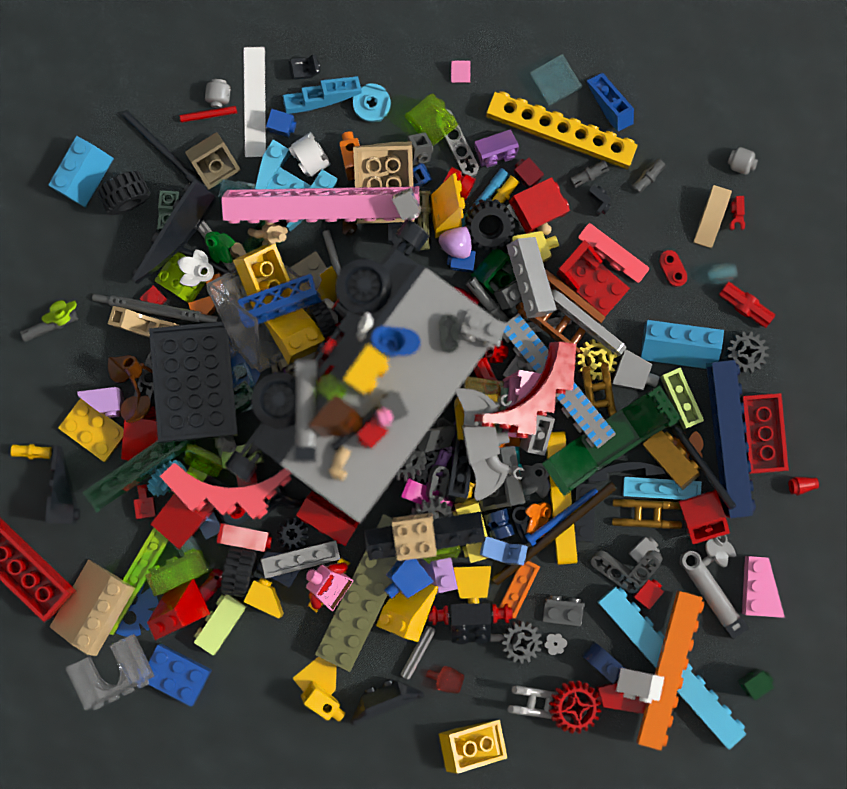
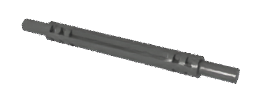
[92,294,219,323]

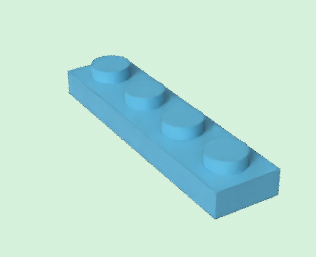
[623,477,702,500]

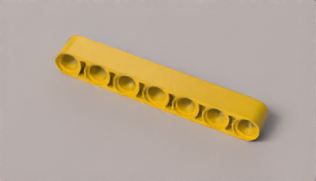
[546,431,577,565]

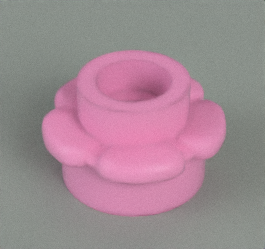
[376,407,393,427]

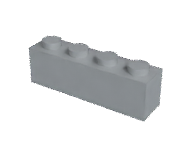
[507,237,557,318]

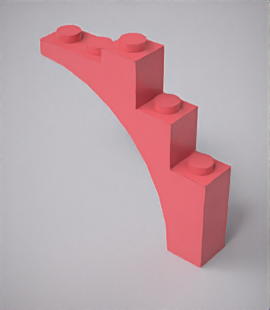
[160,463,292,519]

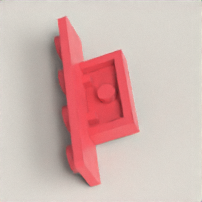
[578,223,649,283]

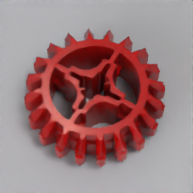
[549,680,601,734]

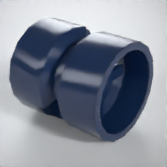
[483,508,515,540]

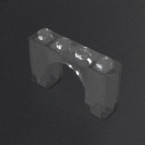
[65,634,155,710]

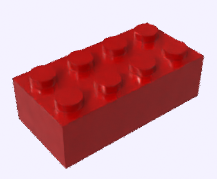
[740,393,789,474]

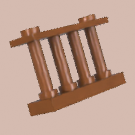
[515,269,606,354]

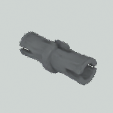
[632,158,667,194]
[570,160,609,188]

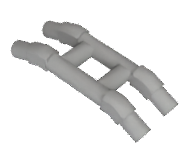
[508,686,571,722]

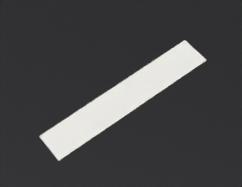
[244,47,266,157]

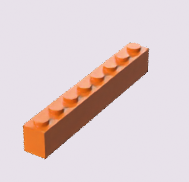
[636,591,704,750]

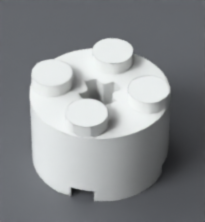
[289,132,331,177]

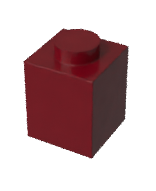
[514,158,544,189]

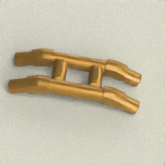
[582,362,616,417]
[612,499,682,529]

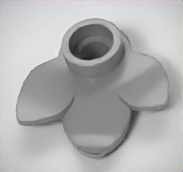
[705,535,736,567]

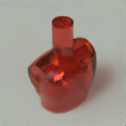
[427,666,464,694]

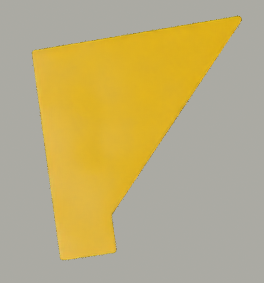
[307,266,338,318]
[293,657,337,695]

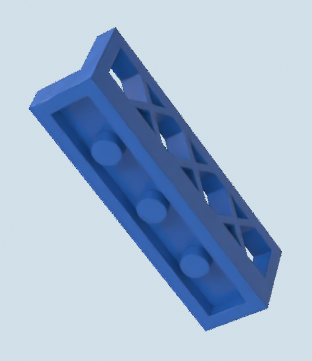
[238,274,322,327]

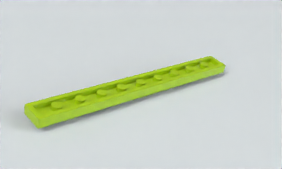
[109,458,212,635]

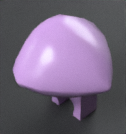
[439,226,471,259]

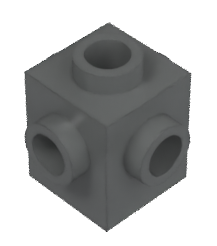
[407,132,433,165]

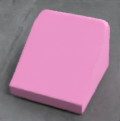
[451,61,470,83]

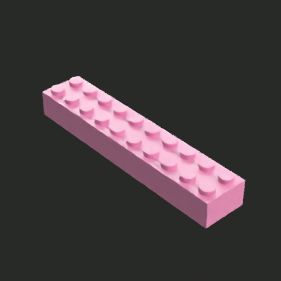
[222,186,420,223]

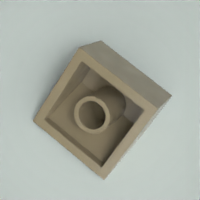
[185,132,241,190]

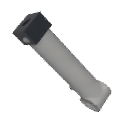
[294,360,318,463]
[680,551,749,639]

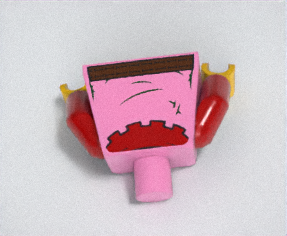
[306,558,354,613]

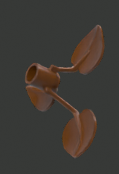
[108,355,153,423]

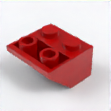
[679,490,730,544]

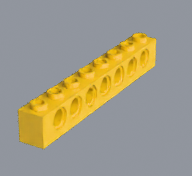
[486,91,638,170]

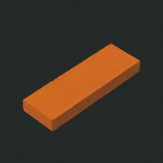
[499,561,540,619]

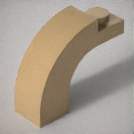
[108,306,179,338]

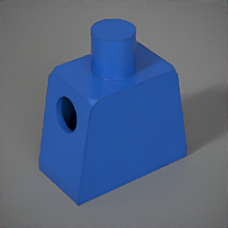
[384,559,434,599]

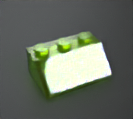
[145,548,212,596]

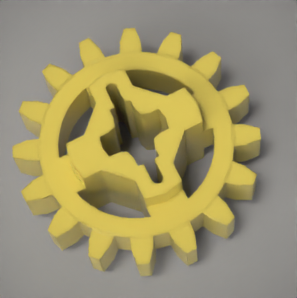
[575,339,617,381]

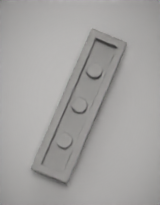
[260,540,340,578]

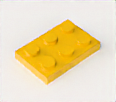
[59,398,124,462]

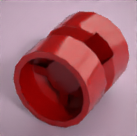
[443,167,476,201]

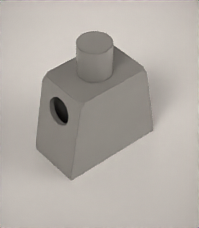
[611,349,660,391]

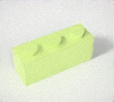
[660,367,704,429]
[194,594,247,655]

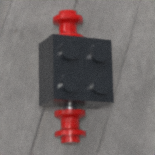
[429,603,513,645]

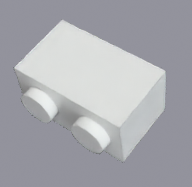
[616,668,664,703]

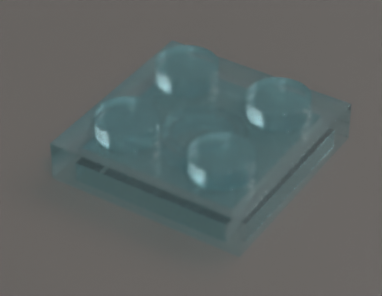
[530,54,582,106]

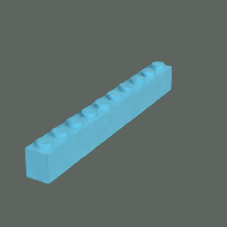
[597,587,746,750]

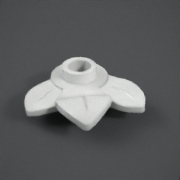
[178,250,214,287]

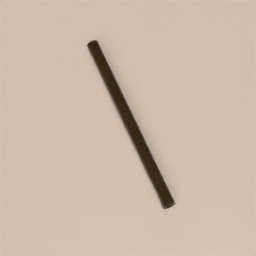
[492,481,617,585]

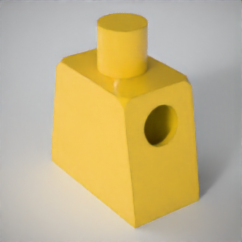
[454,566,491,604]
[301,681,345,722]

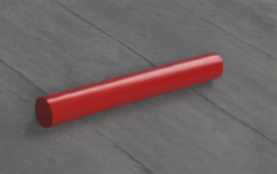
[180,106,237,123]

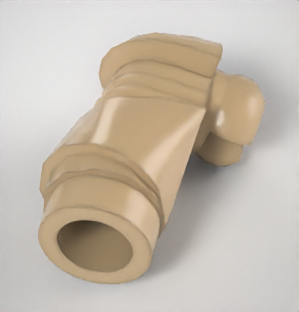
[328,446,351,481]

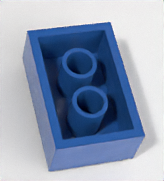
[140,644,212,707]

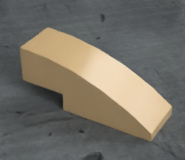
[693,185,732,248]

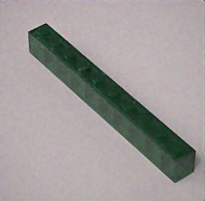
[83,380,253,512]

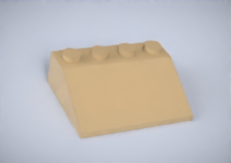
[353,141,415,224]
[50,559,135,656]

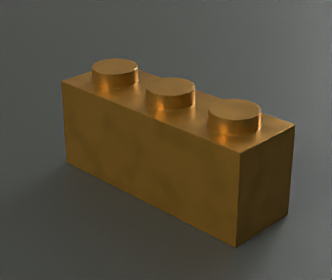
[643,430,700,490]

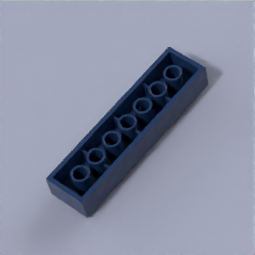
[706,360,756,518]

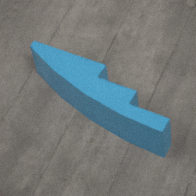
[283,76,362,114]

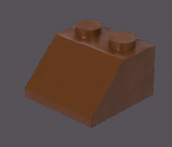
[309,394,364,438]

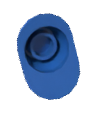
[371,326,421,358]

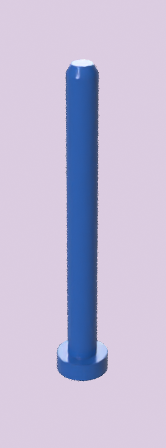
[524,489,598,547]

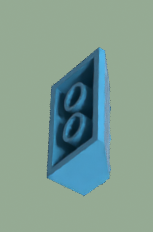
[48,136,114,208]

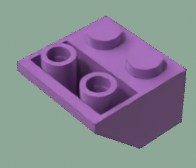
[474,129,519,168]

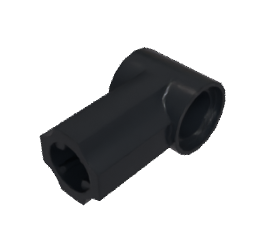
[511,505,531,545]

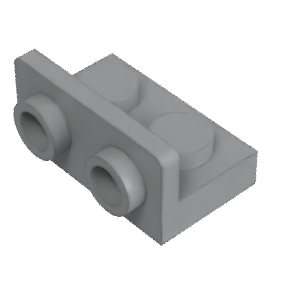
[460,310,507,349]

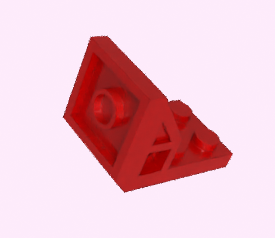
[556,240,630,316]

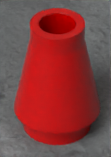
[788,477,819,496]

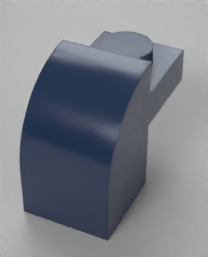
[582,641,625,683]

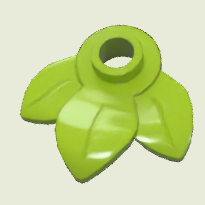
[41,300,77,326]

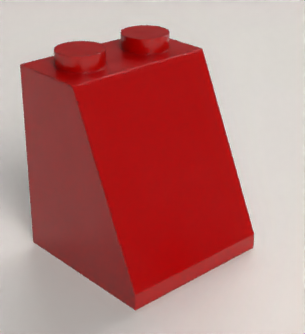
[121,406,165,466]
[147,579,210,640]

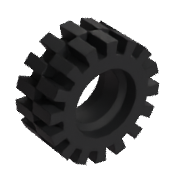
[309,301,337,339]

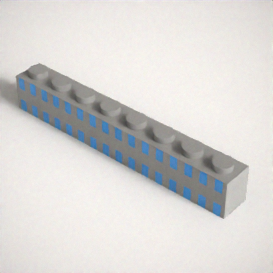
[502,313,616,449]

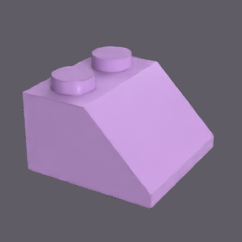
[77,387,124,418]
[416,551,458,594]

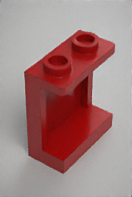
[508,177,570,234]

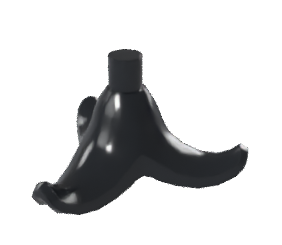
[265,485,305,513]

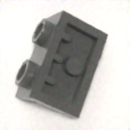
[543,595,585,626]

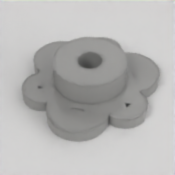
[545,633,567,655]

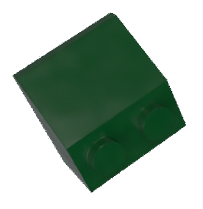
[471,248,516,300]

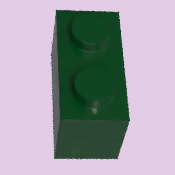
[738,668,775,701]

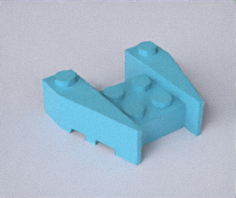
[255,140,339,231]

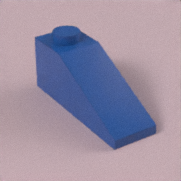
[587,73,634,132]

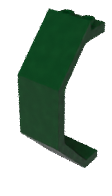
[542,386,681,496]

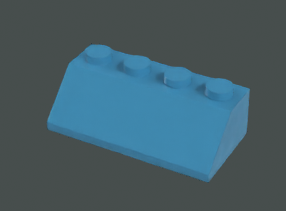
[640,320,724,369]

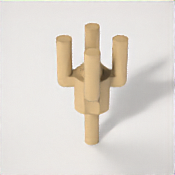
[248,220,288,245]

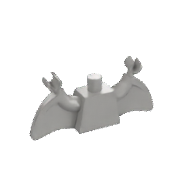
[456,388,524,500]

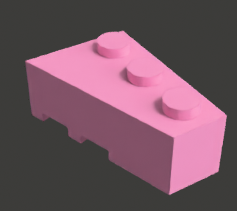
[502,370,540,438]
[742,556,785,618]

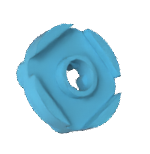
[353,83,391,122]

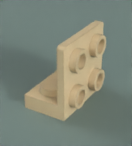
[392,513,437,561]

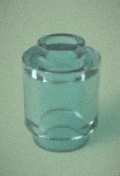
[708,262,738,284]

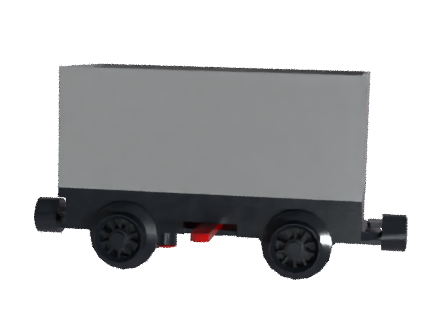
[224,219,495,522]

